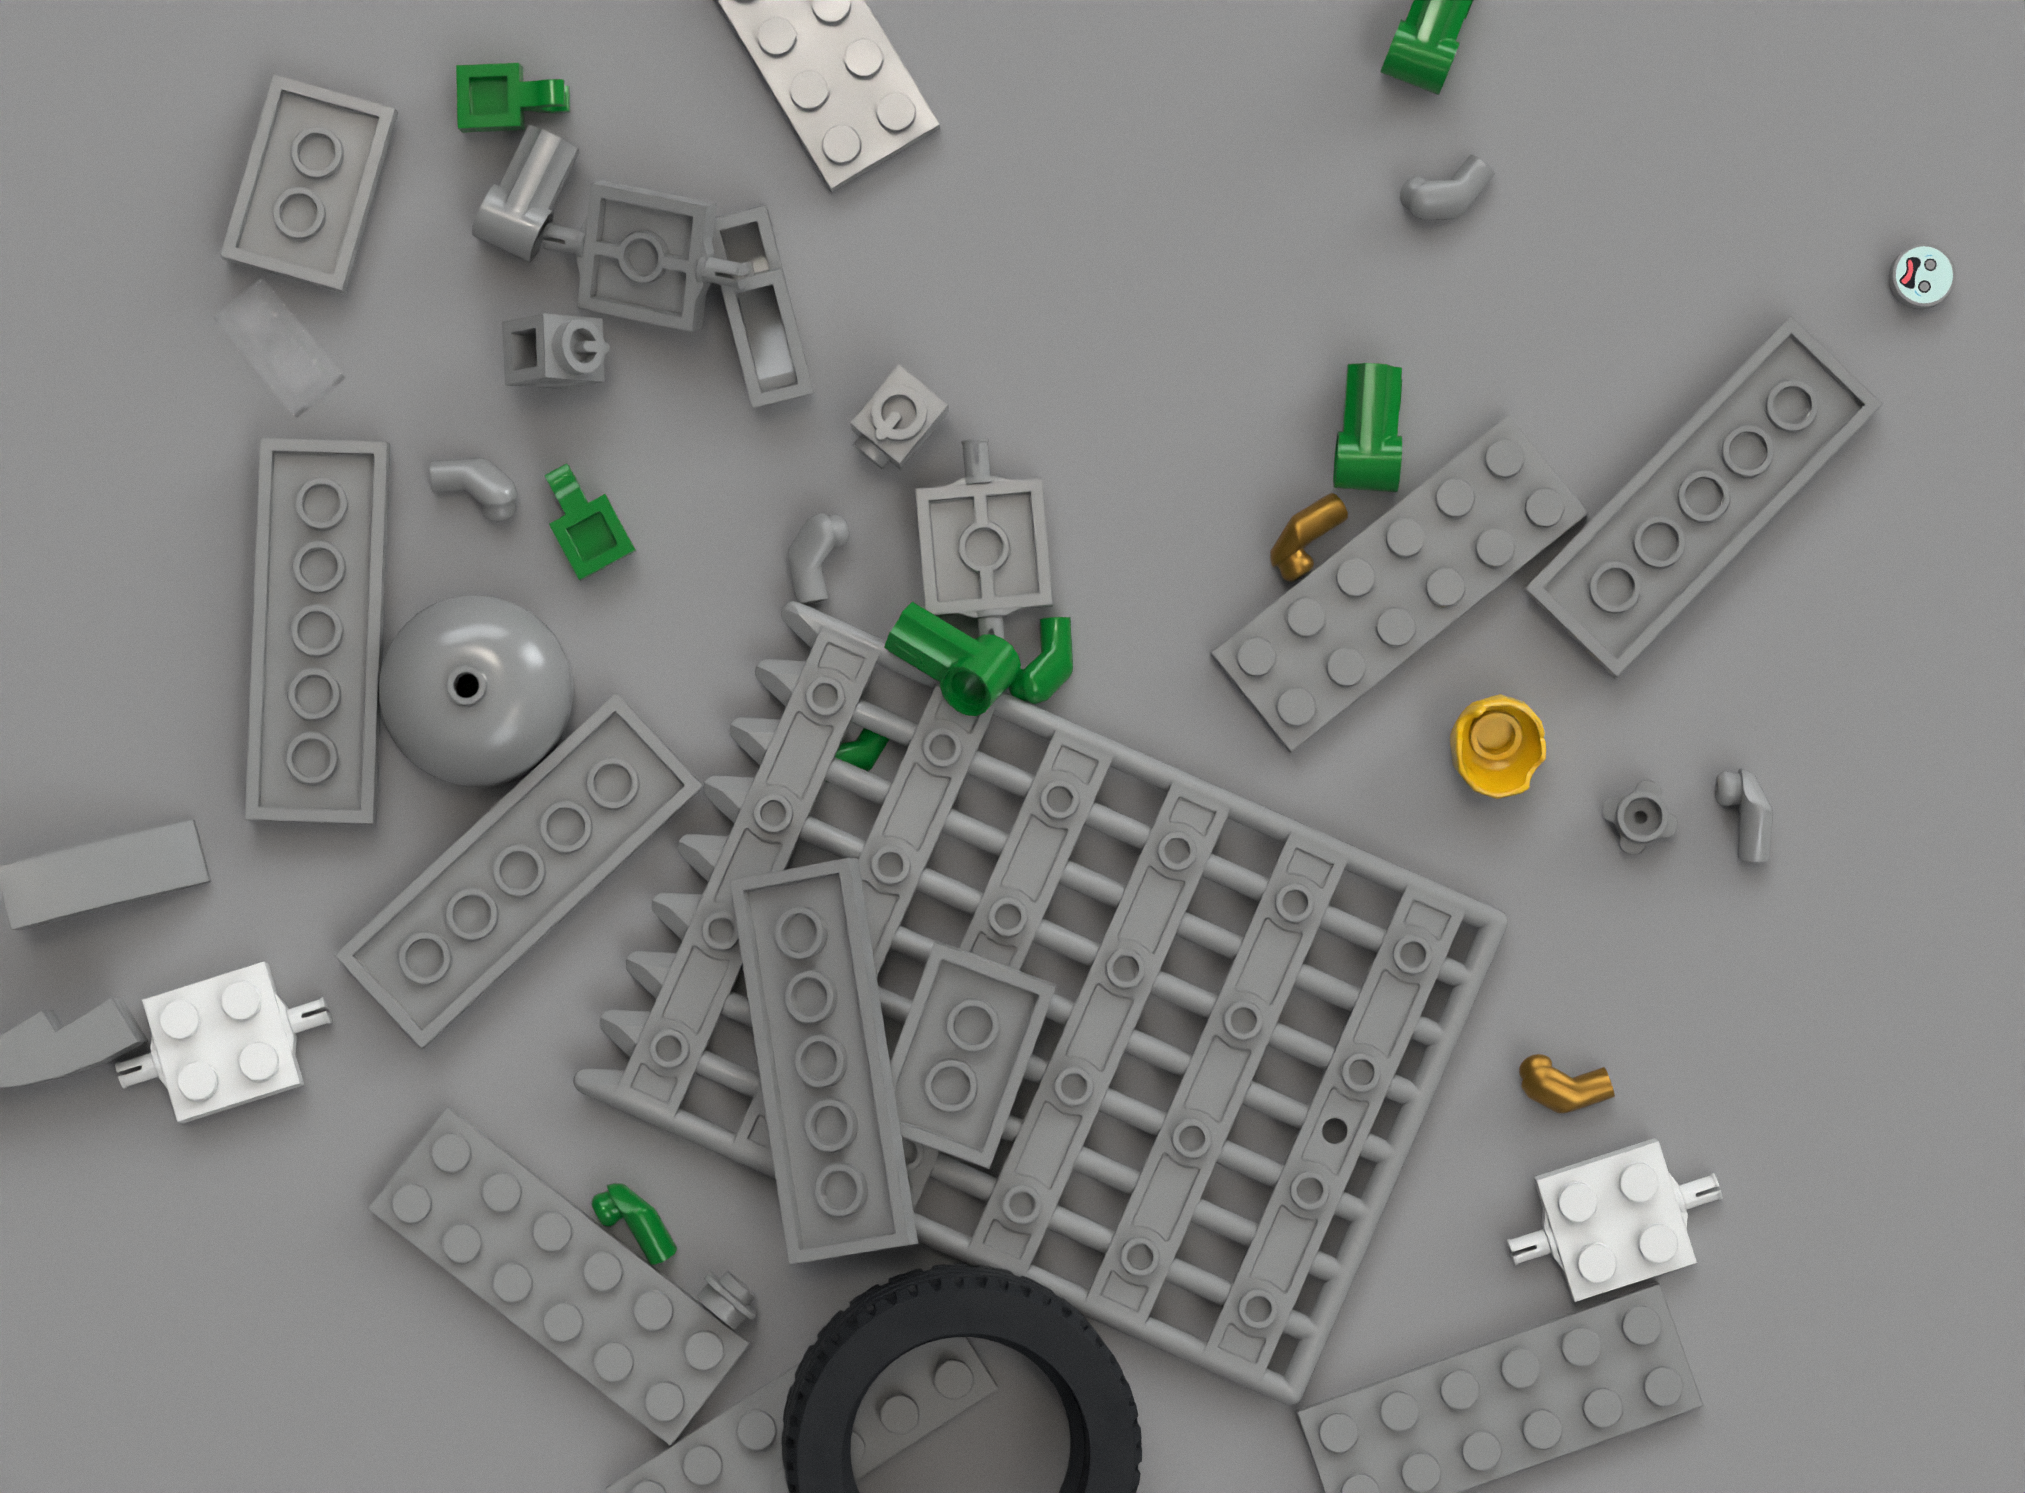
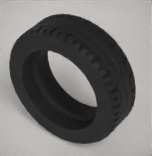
[781,1264,1142,1493]

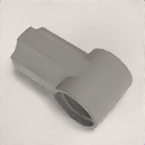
[472,125,580,262]

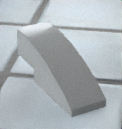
[712,204,814,408]
[0,820,211,931]
[0,998,148,1088]

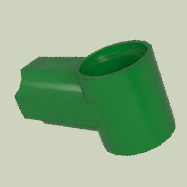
[1380,0,1473,95]
[1333,363,1402,492]
[884,602,1021,716]

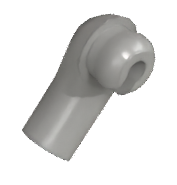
[1400,155,1495,221]
[430,458,518,522]
[788,513,849,605]
[1715,769,1773,862]

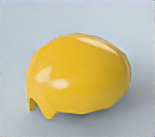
[1449,694,1546,799]

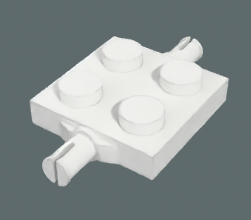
[115,961,332,1124]
[1507,1138,1723,1302]

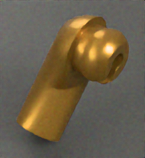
[1270,493,1348,582]
[1519,1054,1615,1113]

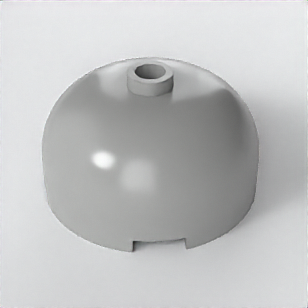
[379,594,574,788]

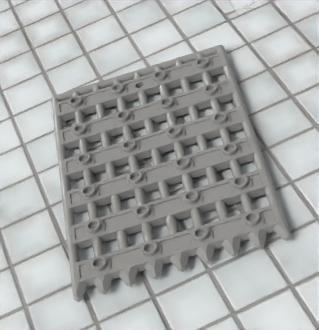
[573,601,1508,1405]

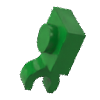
[456,63,570,133]
[544,463,636,581]

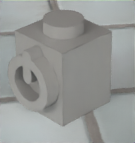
[502,313,610,389]
[850,364,949,470]

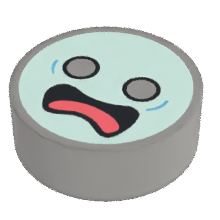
[1889,243,1956,310]

